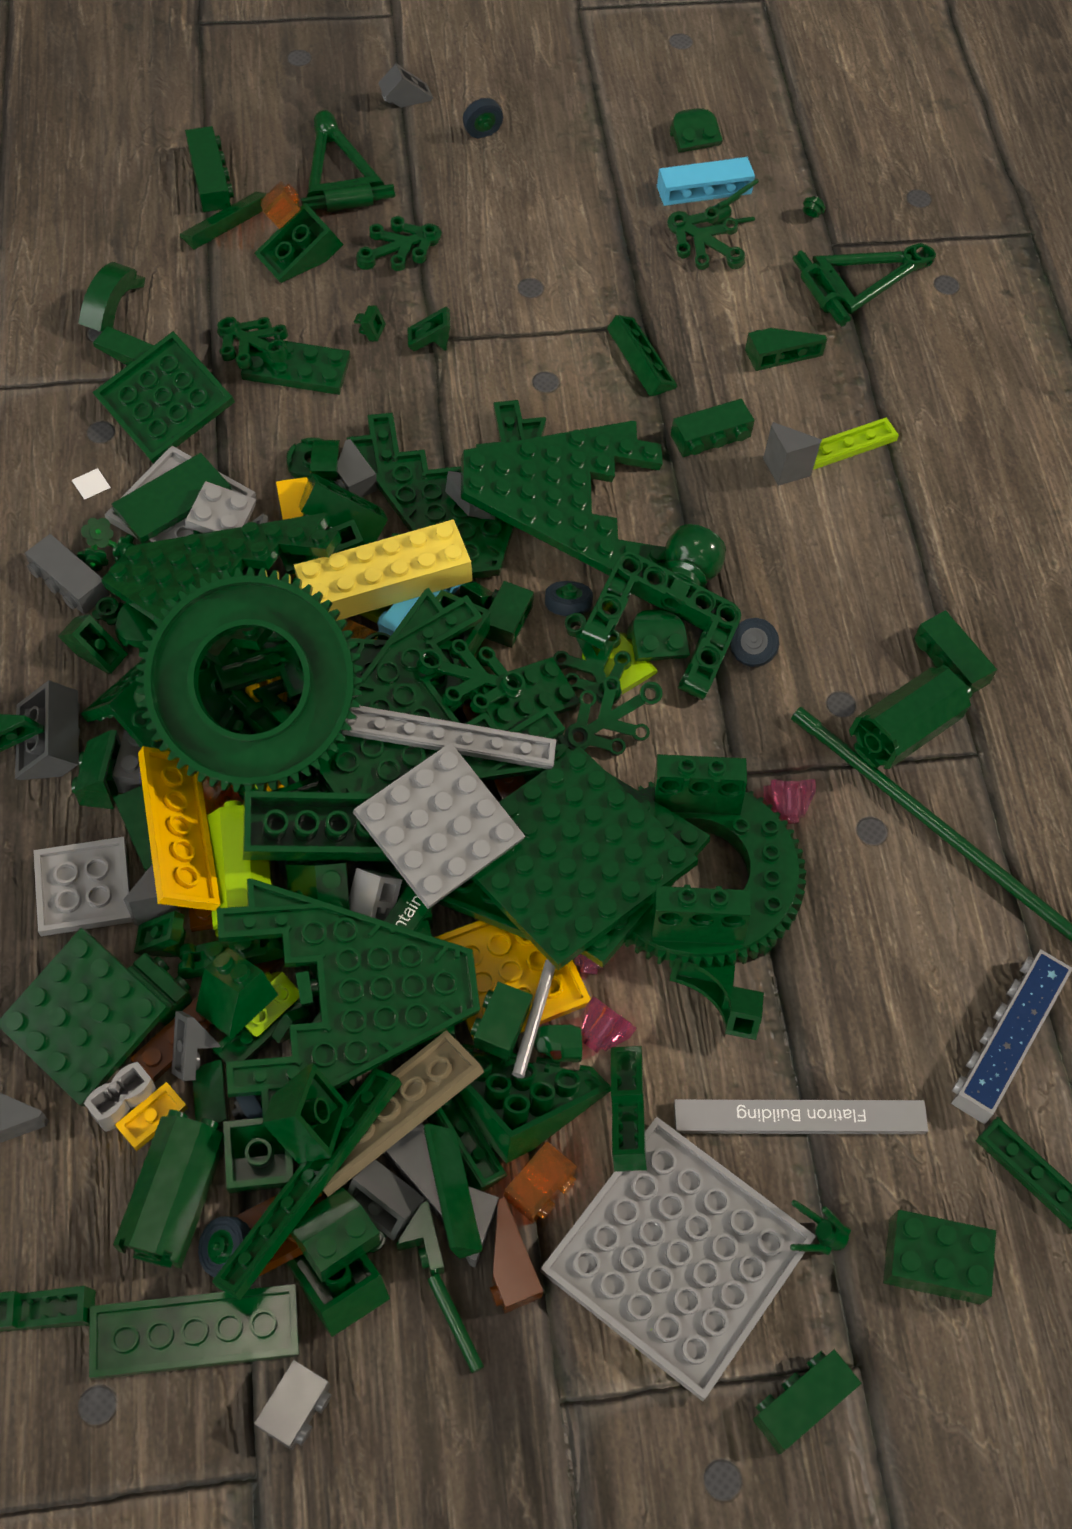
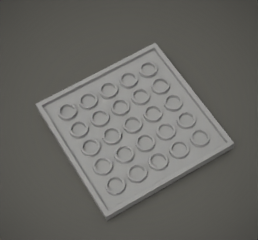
[540,1117,816,1401]

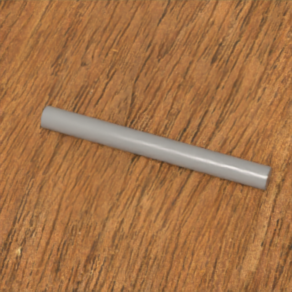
[512,959,556,1078]

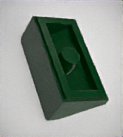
[192,1060,229,1128]

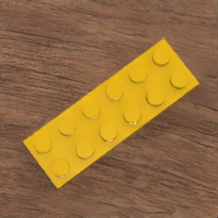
[138,746,221,911]

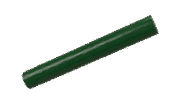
[427,1273,484,1373]

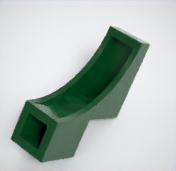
[669,958,764,1040]

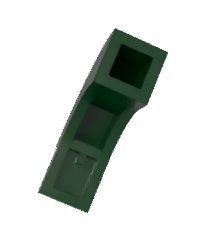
[78,262,146,332]

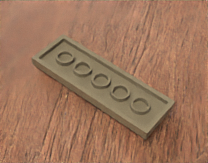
[323,1030,484,1197]

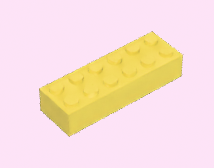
[294,519,472,621]

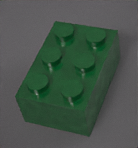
[883,1209,996,1305]

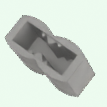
[84,1062,157,1132]

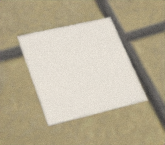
[72,468,111,500]

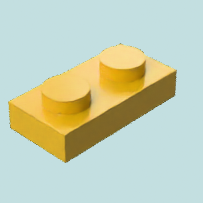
[115,1082,188,1151]

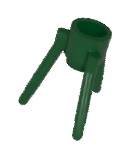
[708,179,759,226]
[790,1200,851,1255]

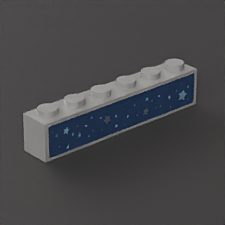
[951,949,1072,1124]

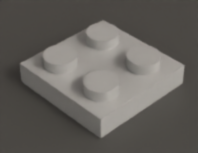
[185,481,256,533]

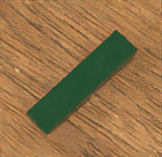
[93,326,154,366]
[611,1046,647,1172]
[0,1285,96,1332]

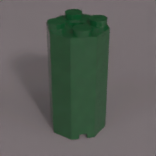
[849,665,972,769]
[113,1110,224,1269]

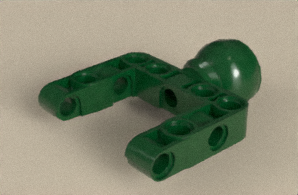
[579,524,741,701]

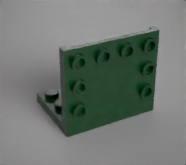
[80,656,244,751]

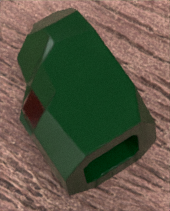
[533,1024,582,1063]

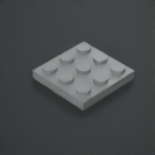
[33,837,133,936]

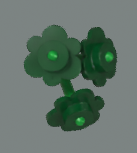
[77,518,134,571]

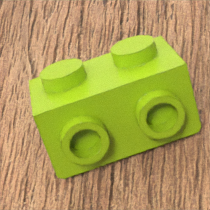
[245,972,300,1037]

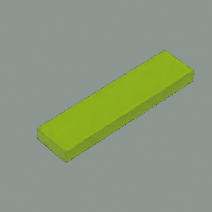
[813,417,899,470]

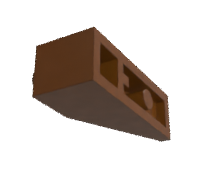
[489,1197,543,1313]

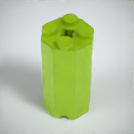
[207,800,273,937]

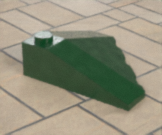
[457,1043,611,1164]

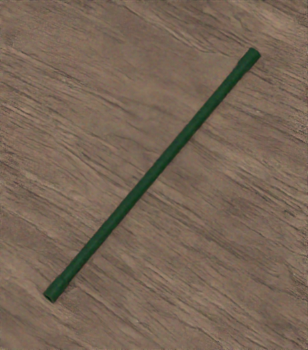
[791,707,1072,942]

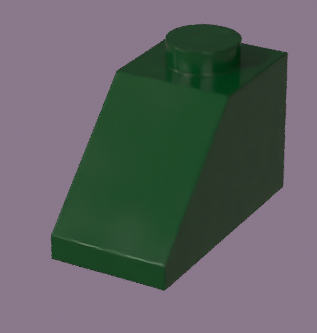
[58,614,128,674]

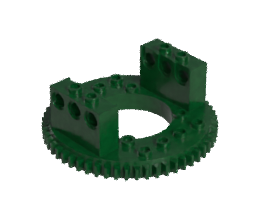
[136,567,364,793]
[625,754,806,972]

